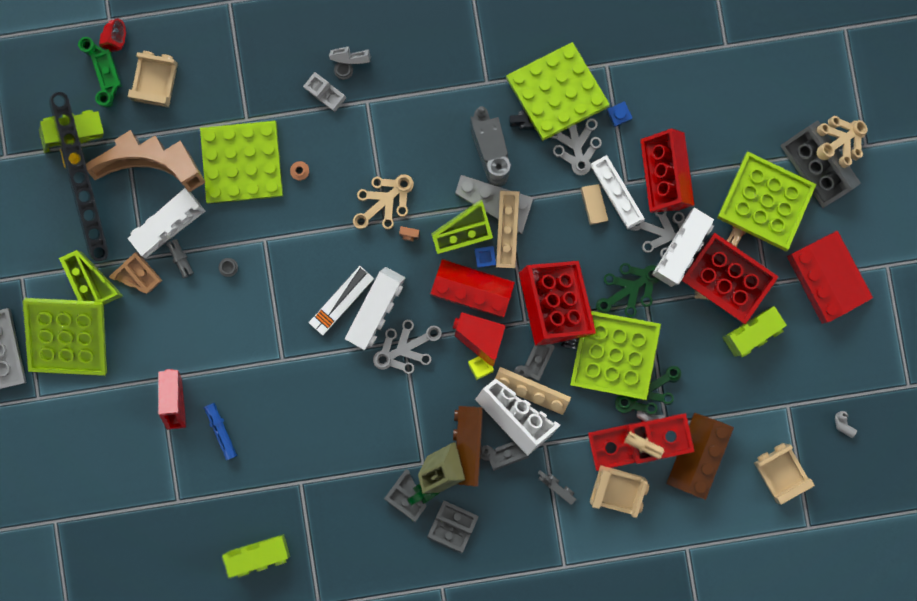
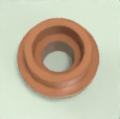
[290,161,309,181]

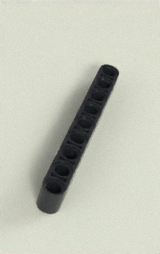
[49,92,108,262]

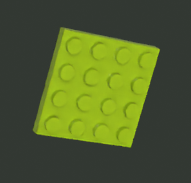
[506,42,610,141]
[200,121,283,204]
[717,151,816,251]
[23,298,107,376]
[570,311,661,400]

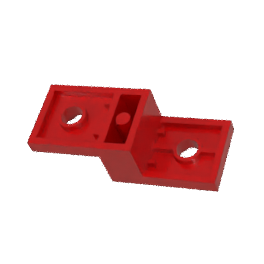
[588,413,695,471]

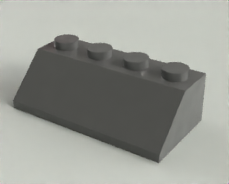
[780,121,861,208]

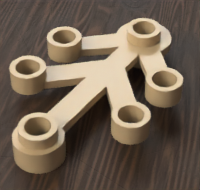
[816,116,867,168]
[353,175,414,230]

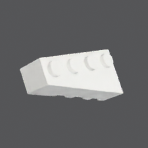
[128,188,205,258]
[652,208,714,287]
[345,267,405,350]
[475,379,561,456]

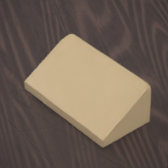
[581,184,609,225]

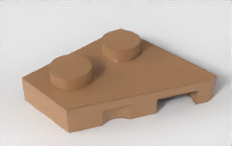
[109,252,162,294]

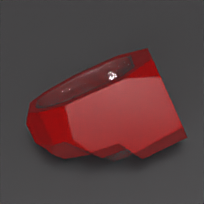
[99,18,126,52]

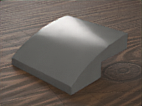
[427,500,479,554]

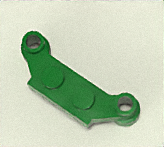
[78,37,121,108]

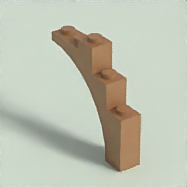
[86,130,205,192]

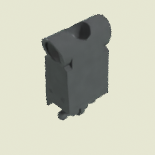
[470,106,511,187]

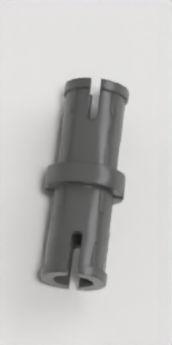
[166,239,194,279]

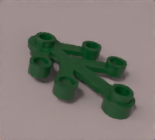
[595,263,659,317]
[615,366,681,415]

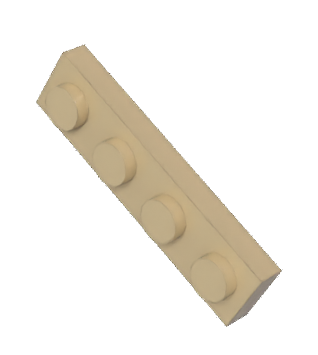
[496,190,520,268]
[494,367,571,415]

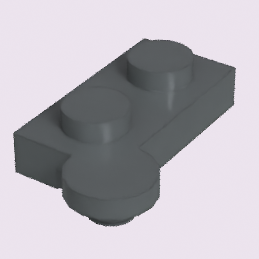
[514,344,555,381]
[480,441,529,471]
[538,470,576,505]

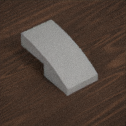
[329,46,371,64]
[303,72,347,112]

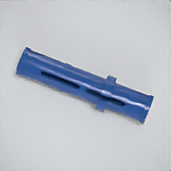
[203,403,237,460]

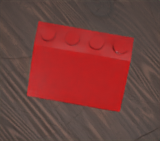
[786,230,873,324]
[681,233,779,324]
[519,261,596,346]

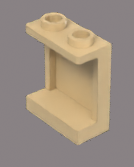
[128,51,178,107]
[754,443,815,504]
[589,465,649,518]

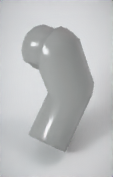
[636,411,664,421]
[835,411,857,438]

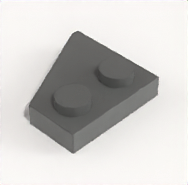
[384,469,426,522]

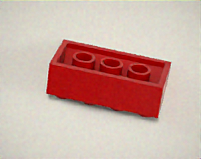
[640,128,695,212]
[430,259,515,318]

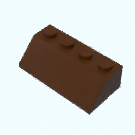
[453,406,483,486]
[666,412,734,500]

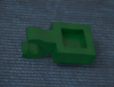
[407,483,440,506]

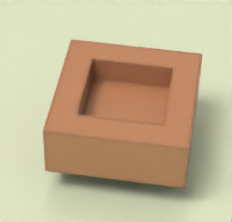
[399,226,420,242]

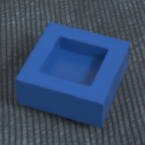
[607,101,632,127]
[474,246,496,268]

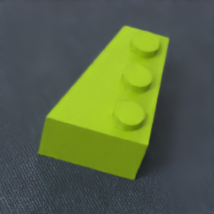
[39,110,104,153]
[431,200,493,254]
[59,250,123,305]
[722,306,787,357]
[222,534,290,578]

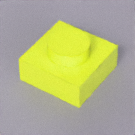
[468,356,494,380]

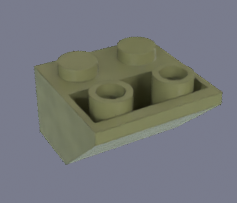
[418,443,465,493]

